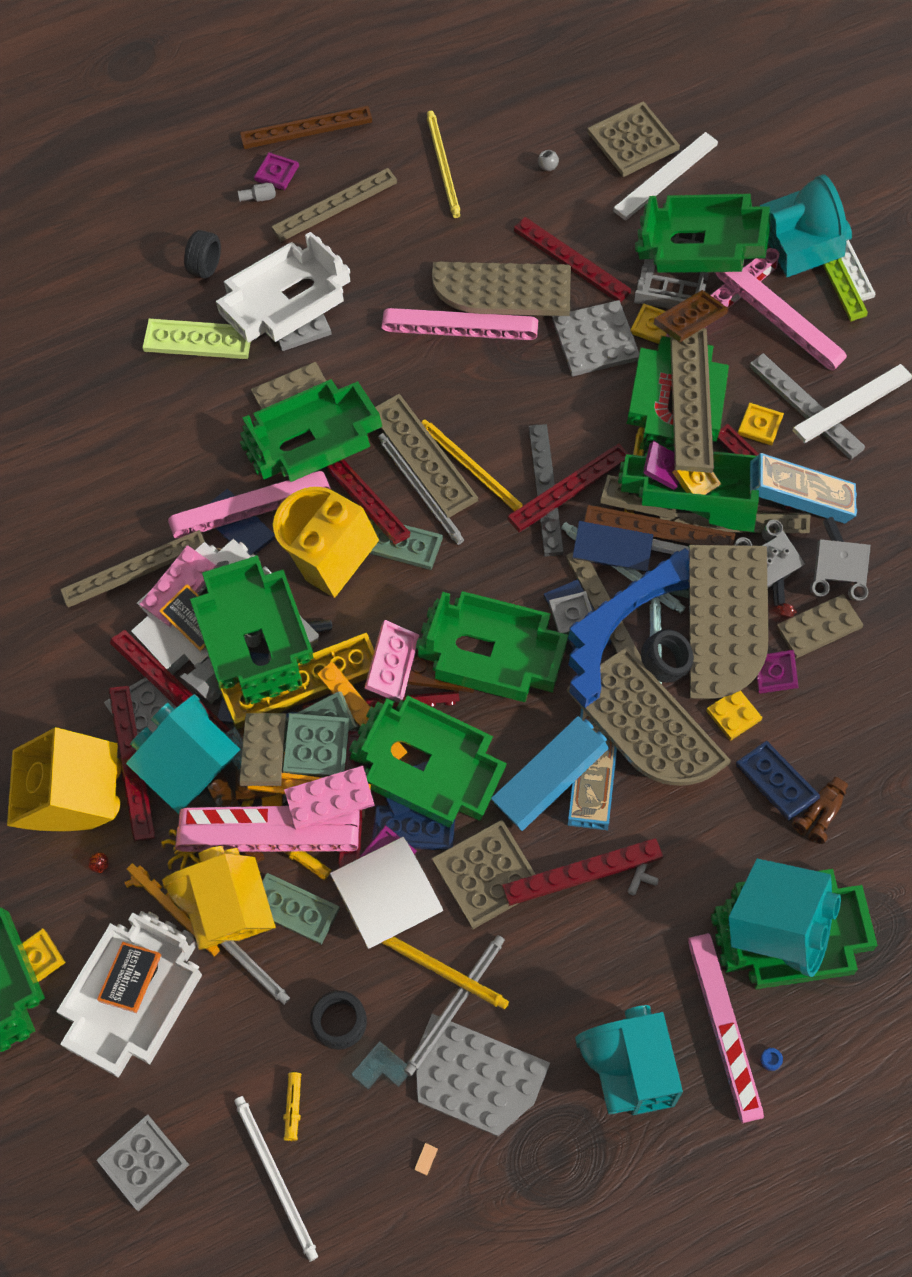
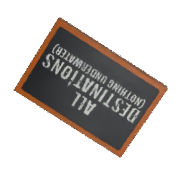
[97,942,161,1014]

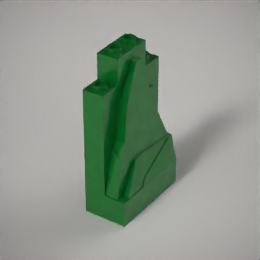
[618,447,759,532]

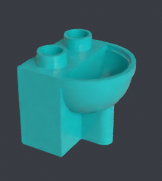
[760,174,852,277]
[126,694,240,814]
[729,858,841,977]
[575,1005,683,1115]

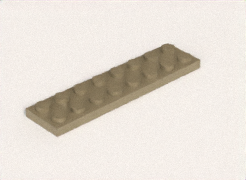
[375,394,478,518]

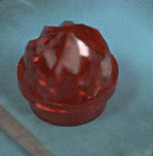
[88,852,109,873]

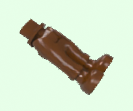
[791,777,848,844]

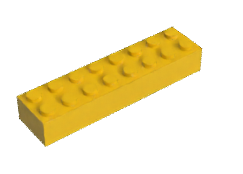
[221,633,374,730]

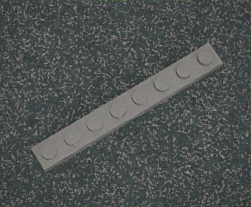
[750,353,865,460]

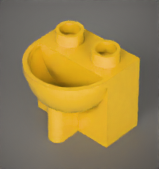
[273,487,379,598]
[162,846,276,950]

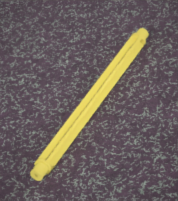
[427,111,460,218]

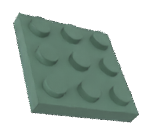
[283,713,349,777]

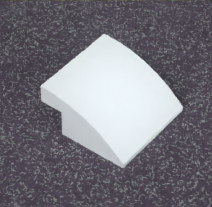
[330,837,444,949]

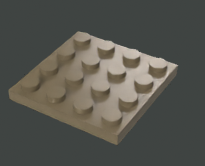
[587,101,680,177]
[432,820,536,930]

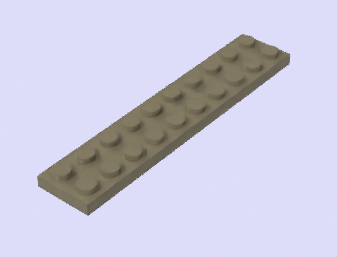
[670,328,714,473]

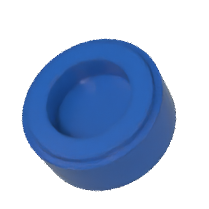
[760,1048,783,1071]

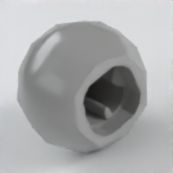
[538,150,559,171]

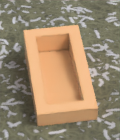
[414,1143,438,1175]

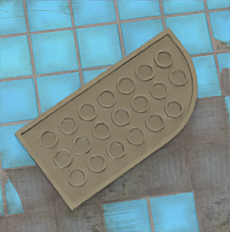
[432,262,571,316]
[689,545,768,699]
[567,647,731,786]

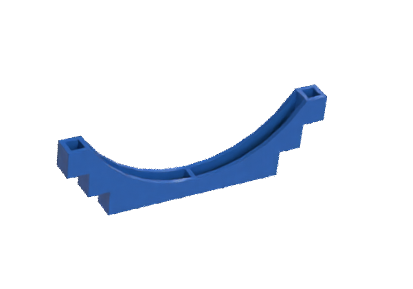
[568,548,689,708]

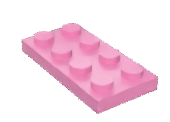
[140,545,218,627]
[365,620,419,702]
[285,766,375,830]

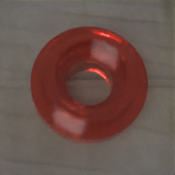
[778,603,797,618]

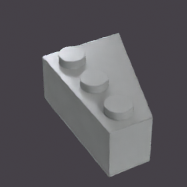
[181,655,221,704]

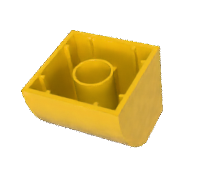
[7,727,121,831]

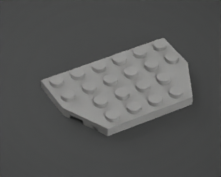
[416,1014,550,1137]

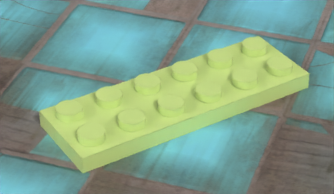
[143,319,251,359]

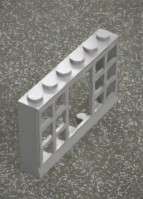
[634,233,709,309]

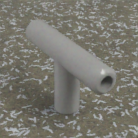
[628,864,659,895]

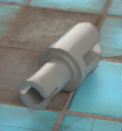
[238,183,276,202]

